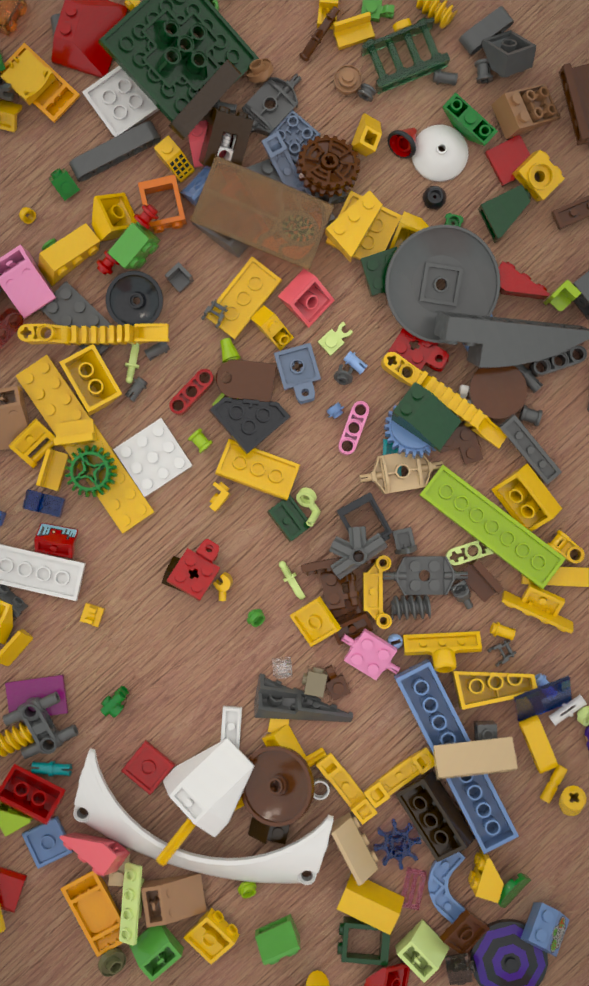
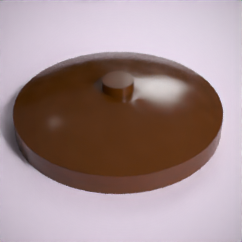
[241,746,314,827]

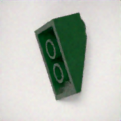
[391,382,461,452]

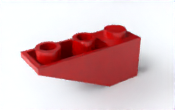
[498,261,550,300]

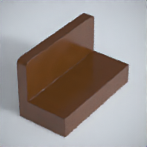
[460,559,504,602]

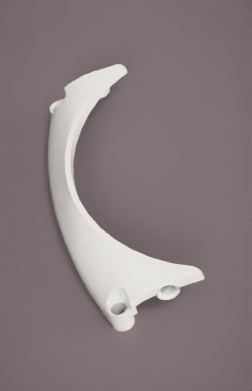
[73,748,334,885]

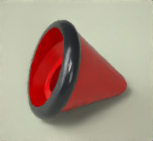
[387,128,417,159]

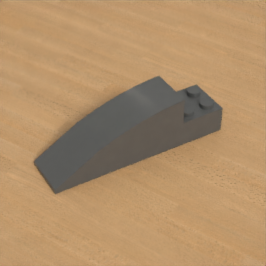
[434,311,589,368]

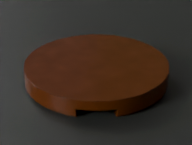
[469,366,527,419]

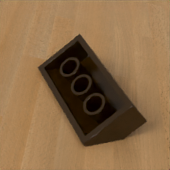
[395,770,475,862]

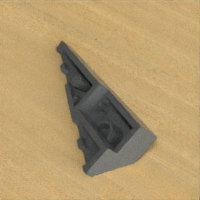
[254,674,353,722]

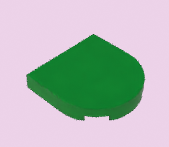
[497,873,531,908]

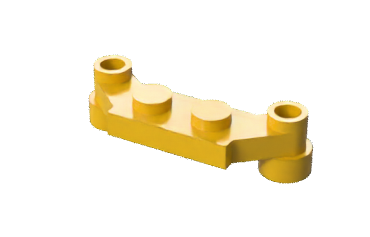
[362,555,392,629]

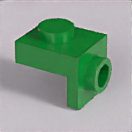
[49,168,80,201]

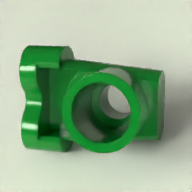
[100,686,129,718]

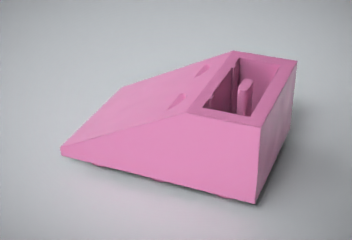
[0,244,56,319]

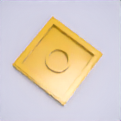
[289,596,341,647]

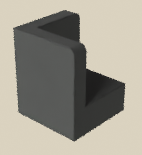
[165,262,194,293]

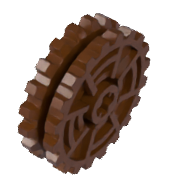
[296,135,360,198]

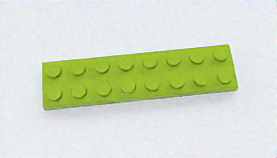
[419,465,566,589]

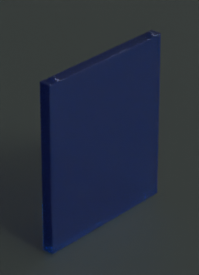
[514,676,572,721]

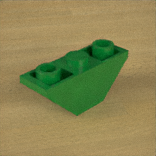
[442,92,498,146]

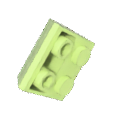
[395,919,449,983]

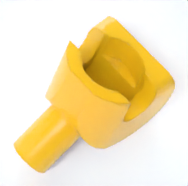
[213,572,233,601]

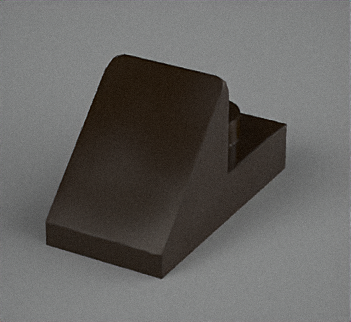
[248,816,290,844]

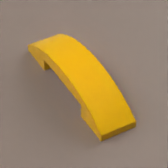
[364,747,435,808]
[316,753,378,825]

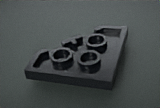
[209,397,290,454]

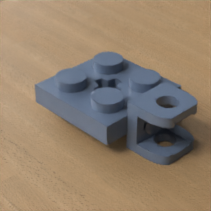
[274,343,321,404]

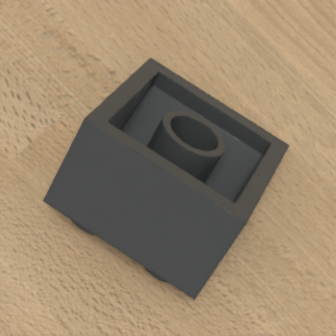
[482,30,537,77]

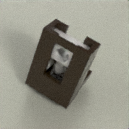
[199,106,254,174]

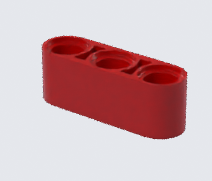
[169,369,215,415]

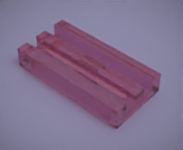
[401,867,427,911]

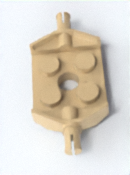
[359,452,443,494]

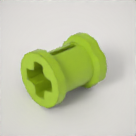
[188,428,213,454]

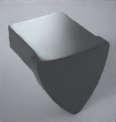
[392,527,418,555]

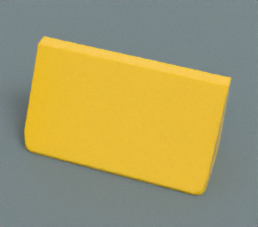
[0,629,33,666]

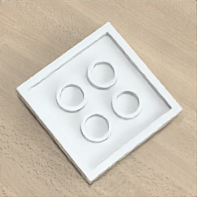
[82,66,159,138]
[113,418,193,497]

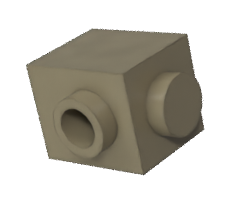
[302,667,328,698]

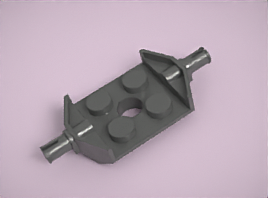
[242,74,302,136]
[383,556,468,596]

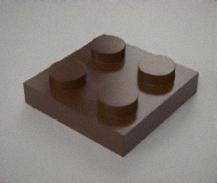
[440,909,490,956]

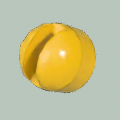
[19,207,36,224]

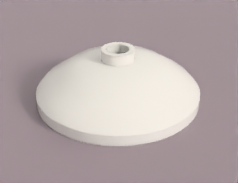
[412,125,468,182]

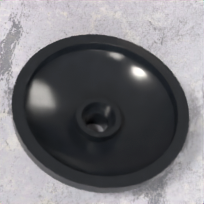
[106,271,163,326]

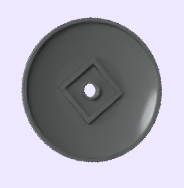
[385,225,500,343]

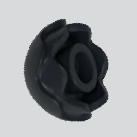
[422,186,446,210]

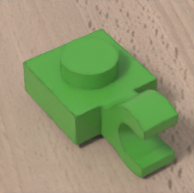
[361,0,395,22]

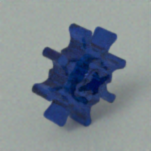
[373,819,422,870]

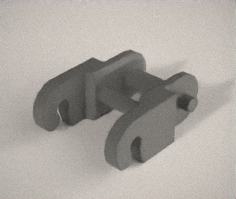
[201,299,228,329]
[487,640,516,667]

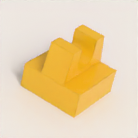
[80,603,105,627]

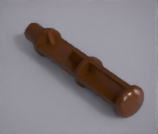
[299,6,340,61]

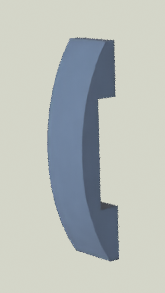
[261,131,313,209]

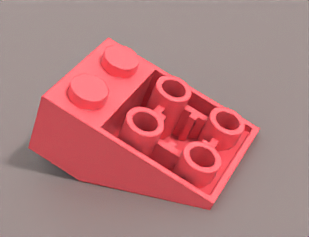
[59,832,130,876]

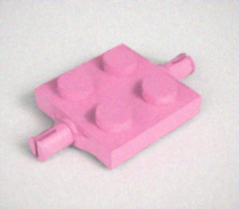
[341,629,400,680]

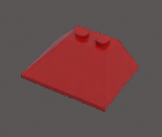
[51,0,128,78]

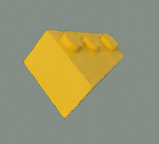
[325,190,382,262]
[38,223,100,286]

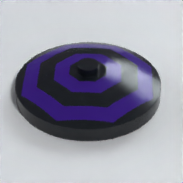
[470,919,548,986]

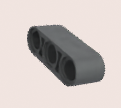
[459,6,514,56]
[530,345,587,377]

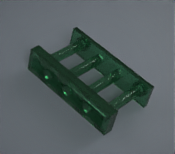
[361,17,450,94]

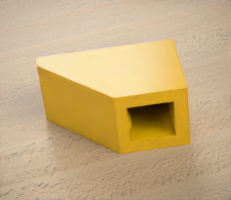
[351,113,382,157]
[250,305,294,351]

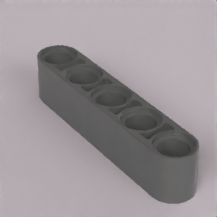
[69,121,161,182]

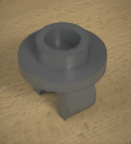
[334,364,353,385]

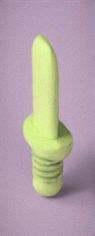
[125,343,140,384]
[279,561,306,599]

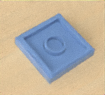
[22,816,73,869]

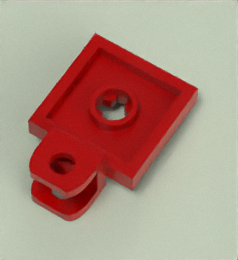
[388,328,449,372]
[167,539,220,602]

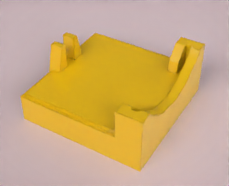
[0,49,56,106]

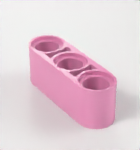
[338,401,369,455]

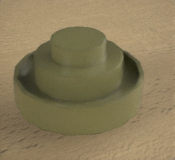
[98,948,126,977]

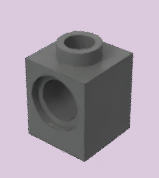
[474,720,497,741]

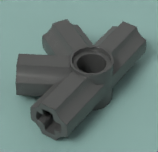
[329,526,388,580]

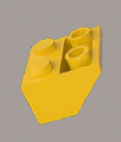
[468,848,504,903]

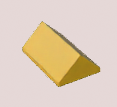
[336,872,405,935]

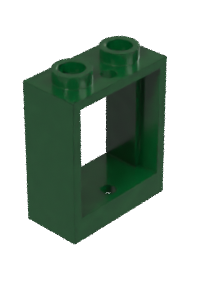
[337,916,390,966]

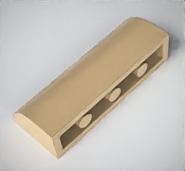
[433,737,518,780]

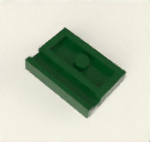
[267,495,310,542]

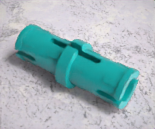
[31,761,72,777]

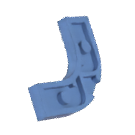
[428,852,466,923]

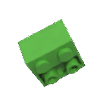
[255,914,300,966]
[129,925,184,982]

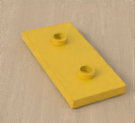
[206,256,282,340]
[215,439,300,501]

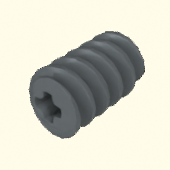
[390,595,431,620]

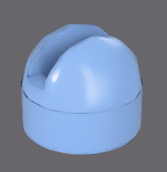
[387,633,403,649]

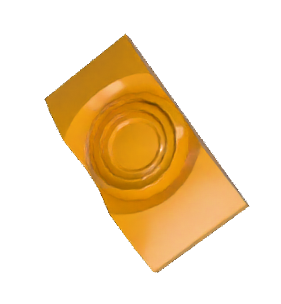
[0,43,80,123]
[60,870,123,957]

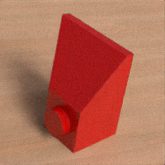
[364,963,410,986]

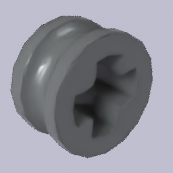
[357,83,376,102]

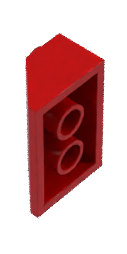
[0,764,66,825]

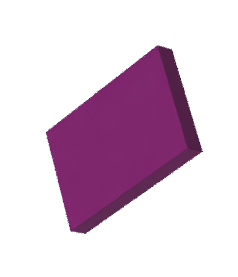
[5,674,68,716]

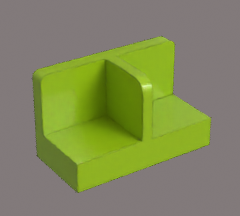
[543,279,581,312]

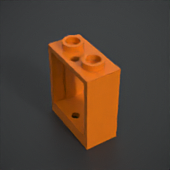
[138,174,187,233]

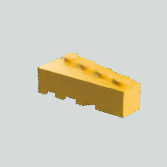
[451,671,539,710]

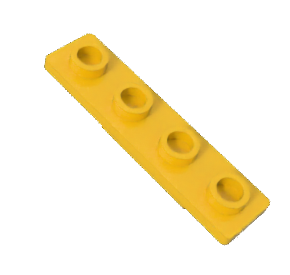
[502,583,574,634]

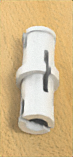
[548,694,587,726]

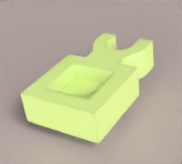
[318,322,353,356]

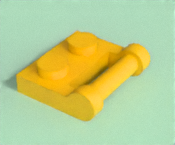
[9,418,56,468]

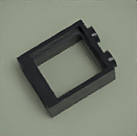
[336,492,393,541]

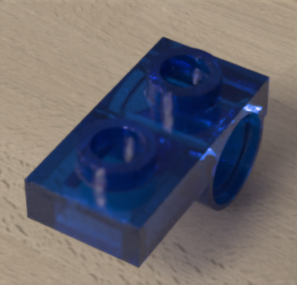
[22,489,66,517]

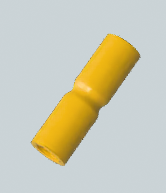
[539,764,568,804]

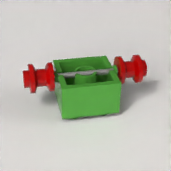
[96,204,161,275]

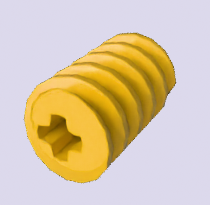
[416,0,458,29]
[0,722,35,757]
[559,785,586,816]

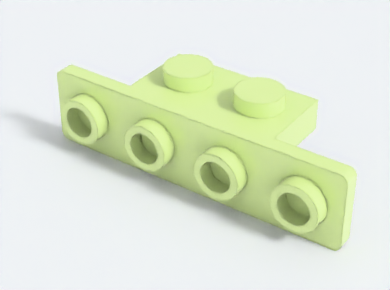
[119,862,144,946]

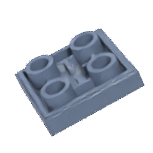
[268,110,321,164]

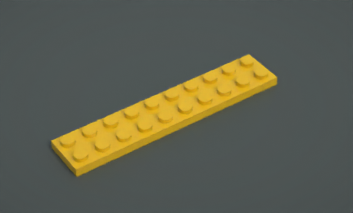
[16,355,155,534]

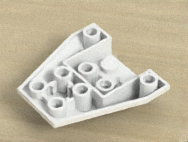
[163,738,255,837]

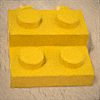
[183,908,240,964]

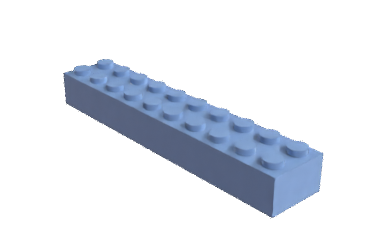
[394,659,519,854]

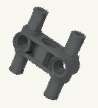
[3,691,78,759]

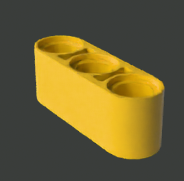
[518,715,558,774]

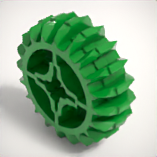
[65,445,117,497]

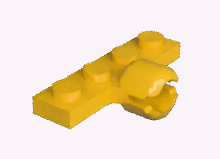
[403,631,482,673]

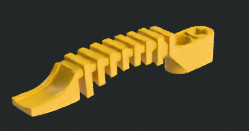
[17,324,169,346]
[381,352,507,449]

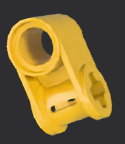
[547,530,585,563]

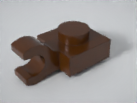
[325,665,351,701]

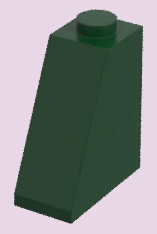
[478,185,531,243]

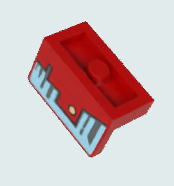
[34,523,78,559]

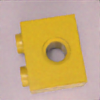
[512,150,565,202]

